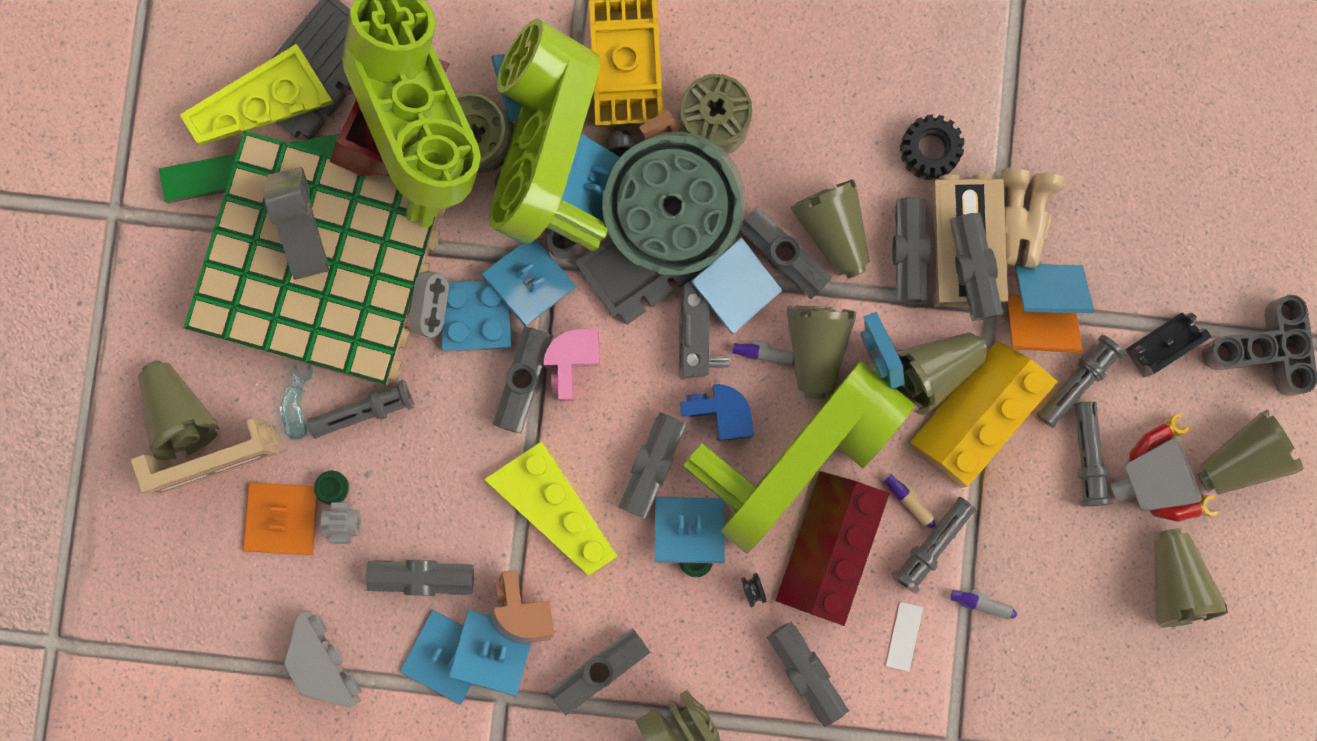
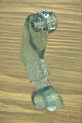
[280,364,313,440]

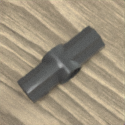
[892,197,931,303]
[739,207,832,300]
[950,213,1003,321]
[493,327,552,434]
[618,412,686,519]
[366,560,474,596]
[766,621,849,727]
[548,628,651,716]

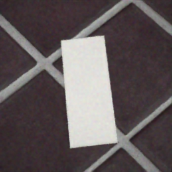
[886,602,924,672]

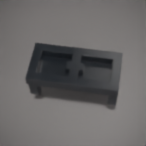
[1125,312,1212,377]

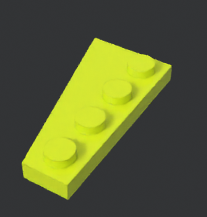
[180,44,334,146]
[484,442,618,576]

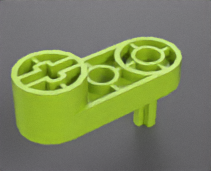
[342,0,481,227]
[489,18,608,251]
[682,360,915,554]

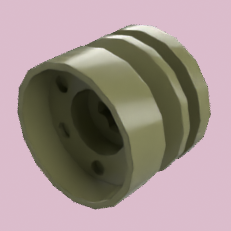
[680,74,752,154]
[456,92,514,173]
[636,689,720,741]

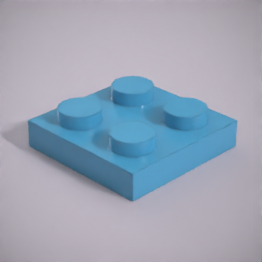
[442,281,512,352]

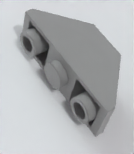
[284,610,362,708]

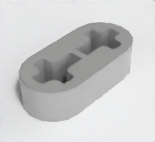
[409,271,449,338]

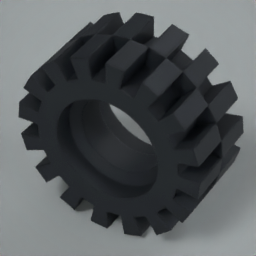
[900,114,965,180]

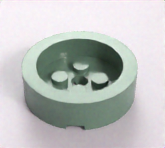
[602,132,746,275]

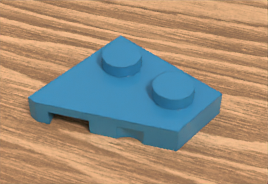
[860,312,904,389]

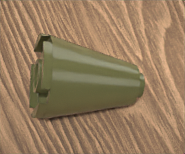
[791,179,870,278]
[787,305,856,399]
[896,332,987,415]
[138,361,219,460]
[1197,410,1304,495]
[1154,528,1228,628]

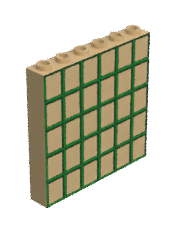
[183,131,448,387]

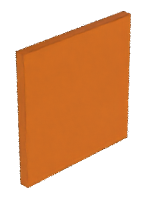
[1007,295,1082,353]
[243,482,318,555]

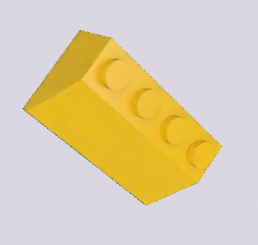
[909,340,1058,488]

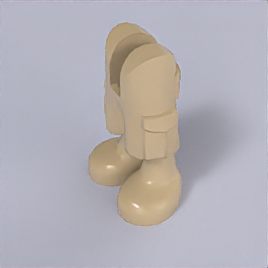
[1000,168,1065,269]

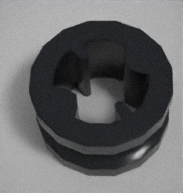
[741,573,767,608]

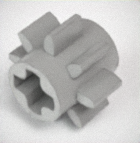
[321,502,361,544]

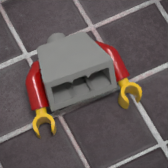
[1111,414,1219,522]

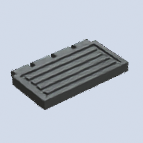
[272,0,352,139]
[575,195,701,325]

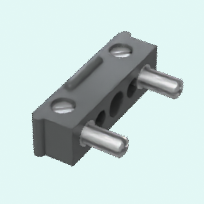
[679,282,730,380]

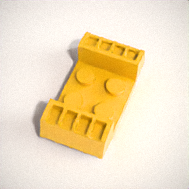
[589,0,663,127]

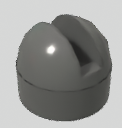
[607,129,635,157]

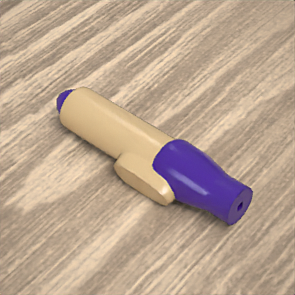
[883,474,935,528]

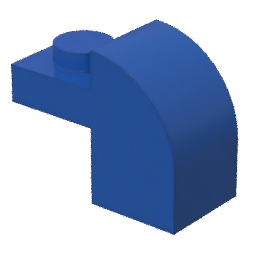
[680,384,754,441]

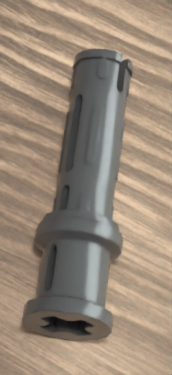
[1037,334,1125,428]
[307,380,414,439]
[1074,401,1112,507]
[892,497,976,594]

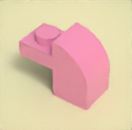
[544,329,600,402]

